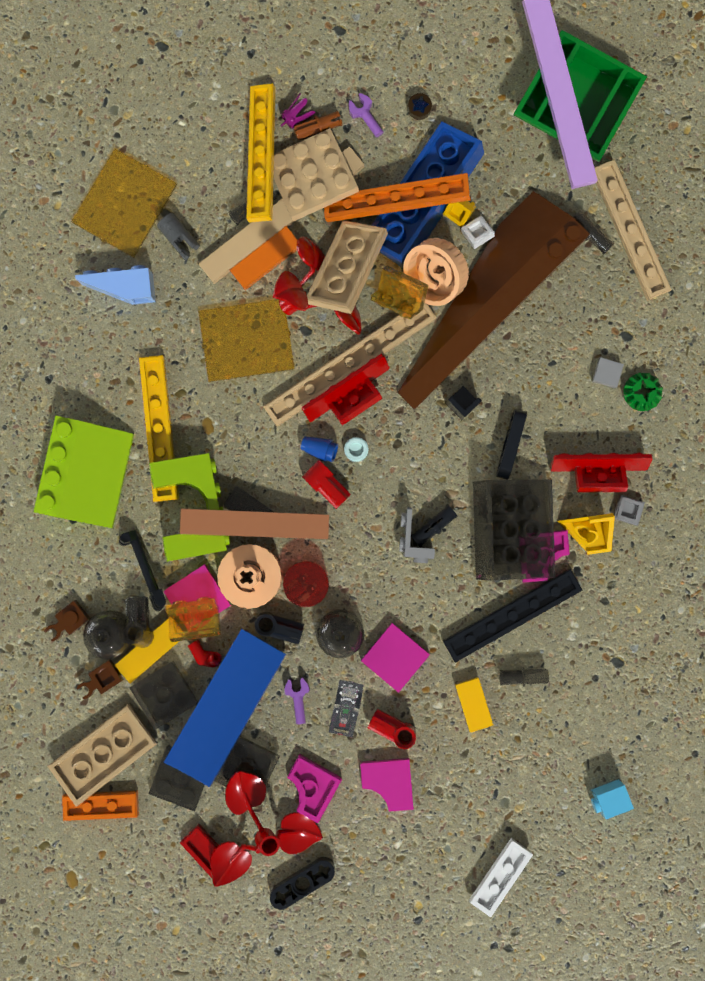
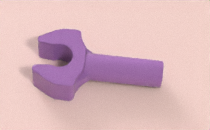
[349,93,383,138]
[284,677,310,724]

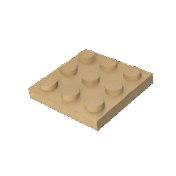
[273,128,359,222]

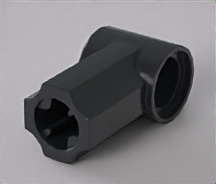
[255,612,304,645]

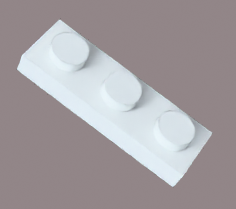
[469,838,533,917]

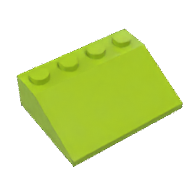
[33,416,134,528]

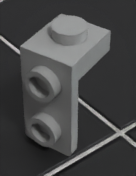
[399,508,435,563]

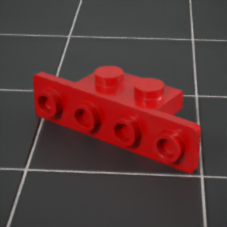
[301,354,390,426]
[550,452,653,493]

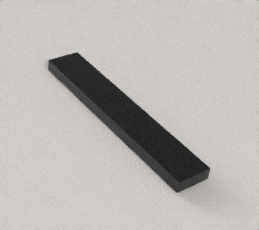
[442,569,583,663]

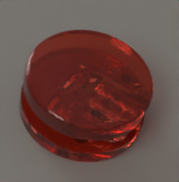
[283,561,329,607]

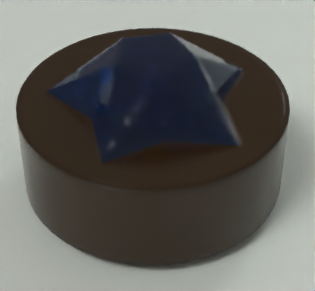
[408,93,432,120]

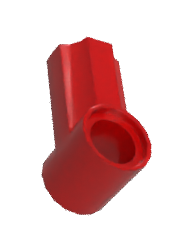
[302,460,351,509]
[367,708,416,749]

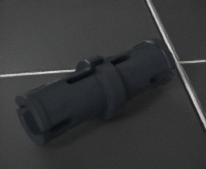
[411,505,458,548]

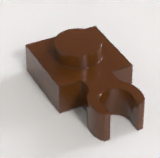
[44,600,91,641]
[76,659,124,699]

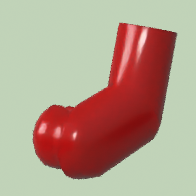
[188,640,222,668]

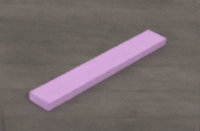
[522,0,598,189]

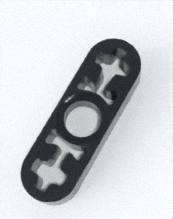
[496,409,527,480]
[270,857,335,910]

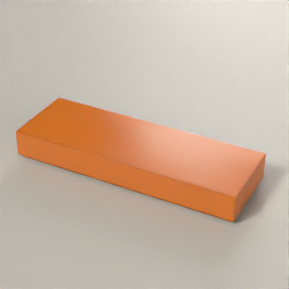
[230,226,297,291]
[62,790,139,821]

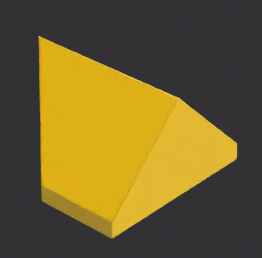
[557,513,615,555]

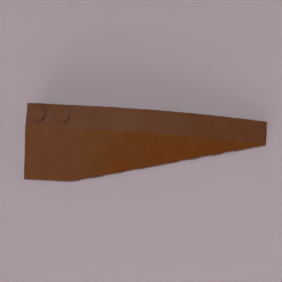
[398,191,590,410]

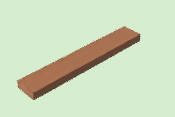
[179,509,329,539]

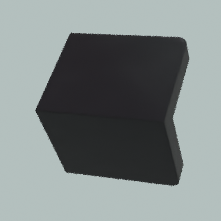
[445,386,482,421]

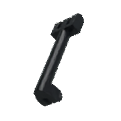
[119,530,166,611]

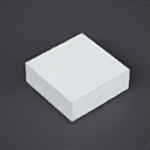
[461,215,495,249]

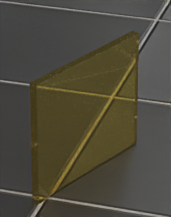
[71,148,177,258]
[198,299,295,382]

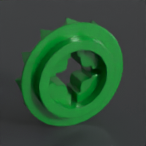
[623,372,663,411]

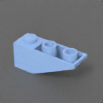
[75,265,156,305]

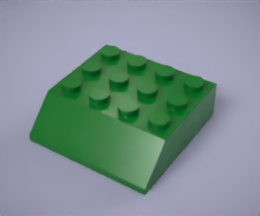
[513,29,647,162]

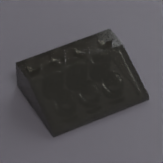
[473,479,556,581]

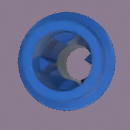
[300,436,338,463]

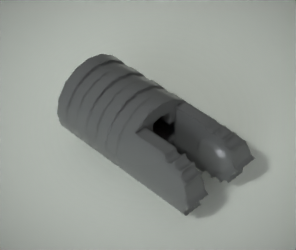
[157,213,200,261]

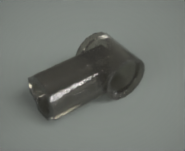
[123,596,154,648]

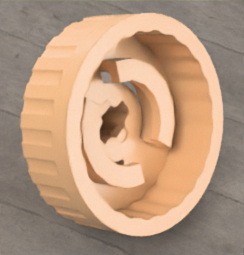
[403,238,469,306]
[217,544,283,609]

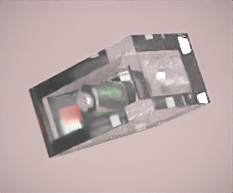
[329,680,364,737]

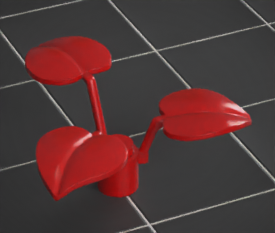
[273,236,361,335]
[210,771,323,887]

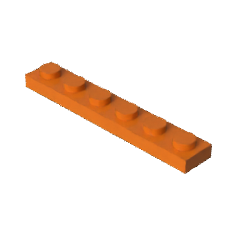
[324,173,470,222]

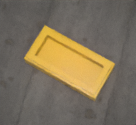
[455,677,494,733]

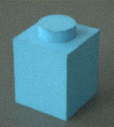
[591,779,634,819]

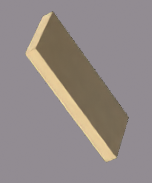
[307,220,388,314]
[47,704,158,807]

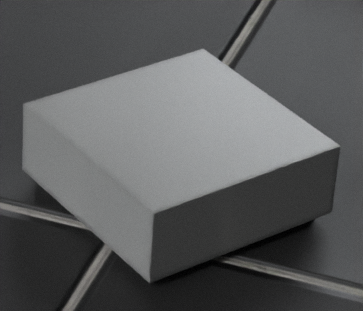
[592,357,624,388]
[614,495,645,526]

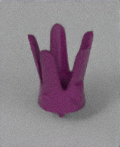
[280,93,315,129]

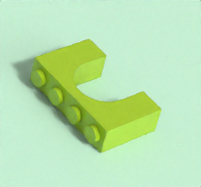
[149,453,230,562]

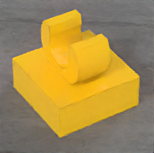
[443,201,476,227]

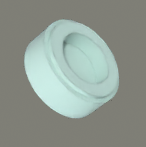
[344,437,368,462]

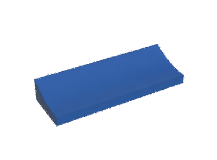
[371,121,485,269]
[163,629,287,787]

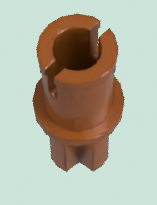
[294,110,342,140]

